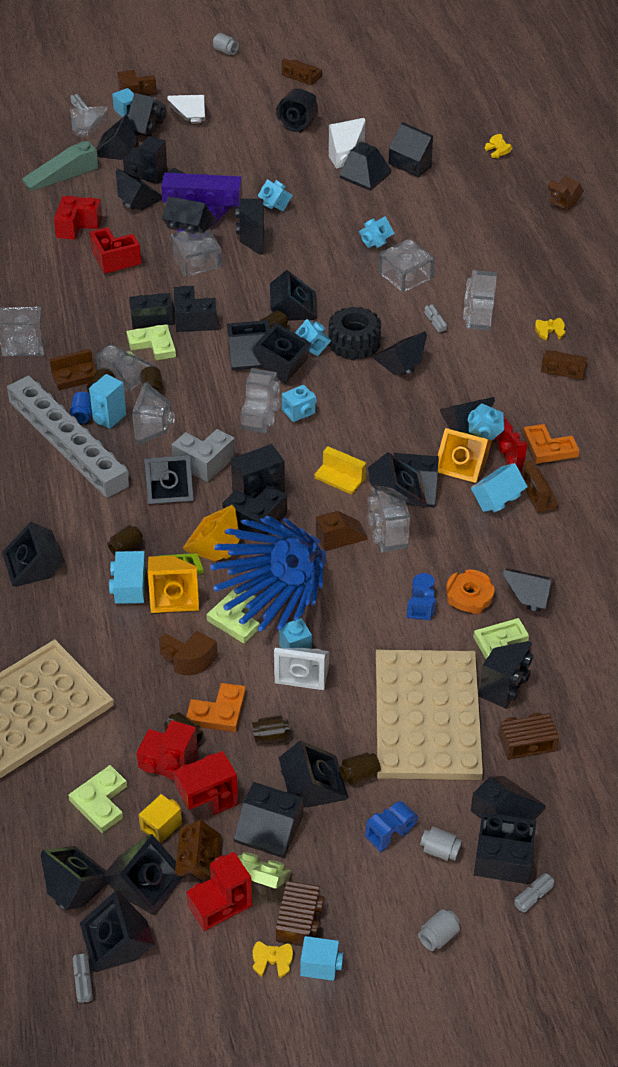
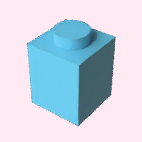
[112,88,134,117]
[279,618,312,649]
[300,936,344,981]

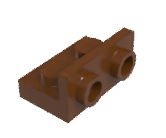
[281,58,322,85]
[49,349,97,391]
[541,350,588,380]
[522,460,559,513]
[175,820,222,882]

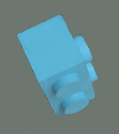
[89,374,127,429]
[471,463,527,512]
[109,551,146,604]

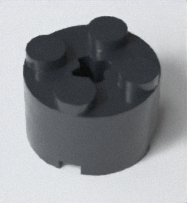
[276,89,318,132]

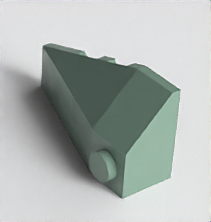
[22,141,99,191]

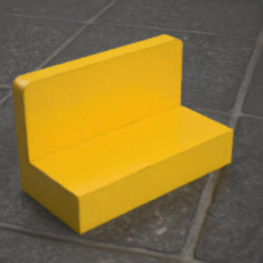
[314,446,366,494]

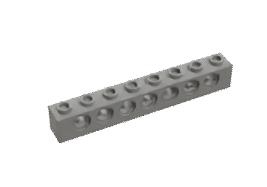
[7,375,129,498]

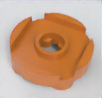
[446,569,495,614]

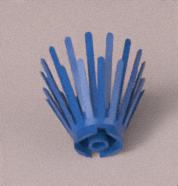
[210,516,326,631]

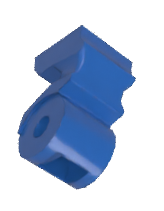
[406,573,436,621]
[365,801,418,852]

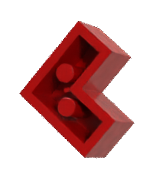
[54,196,103,240]
[89,227,142,274]
[136,720,198,780]
[174,751,238,815]
[186,852,252,931]

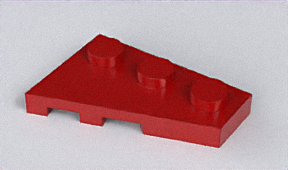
[494,417,527,475]

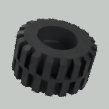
[329,307,381,360]

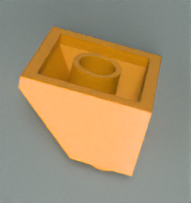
[438,428,492,483]
[183,505,240,562]
[148,556,199,613]

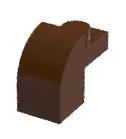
[117,70,157,96]
[547,176,584,210]
[159,631,218,675]

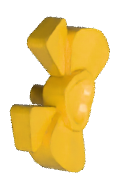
[485,134,512,158]
[535,318,565,340]
[253,941,293,978]

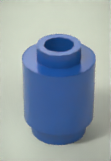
[70,392,92,424]

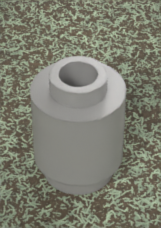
[213,33,239,55]
[420,826,462,861]
[418,909,460,951]

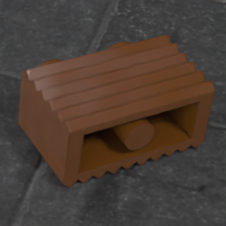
[499,713,559,760]
[276,881,324,946]

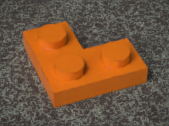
[523,424,580,464]
[186,683,246,732]

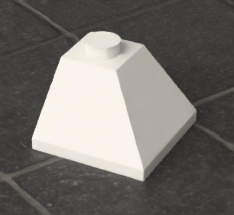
[168,95,205,124]
[329,118,365,169]
[274,648,329,690]

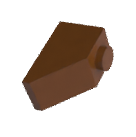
[316,511,367,551]

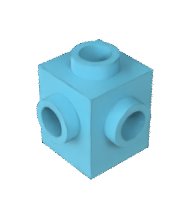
[258,179,293,211]
[359,216,395,248]
[295,319,331,356]
[282,385,317,422]
[468,403,504,441]

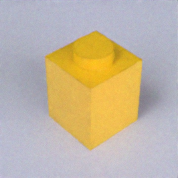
[139,794,182,844]

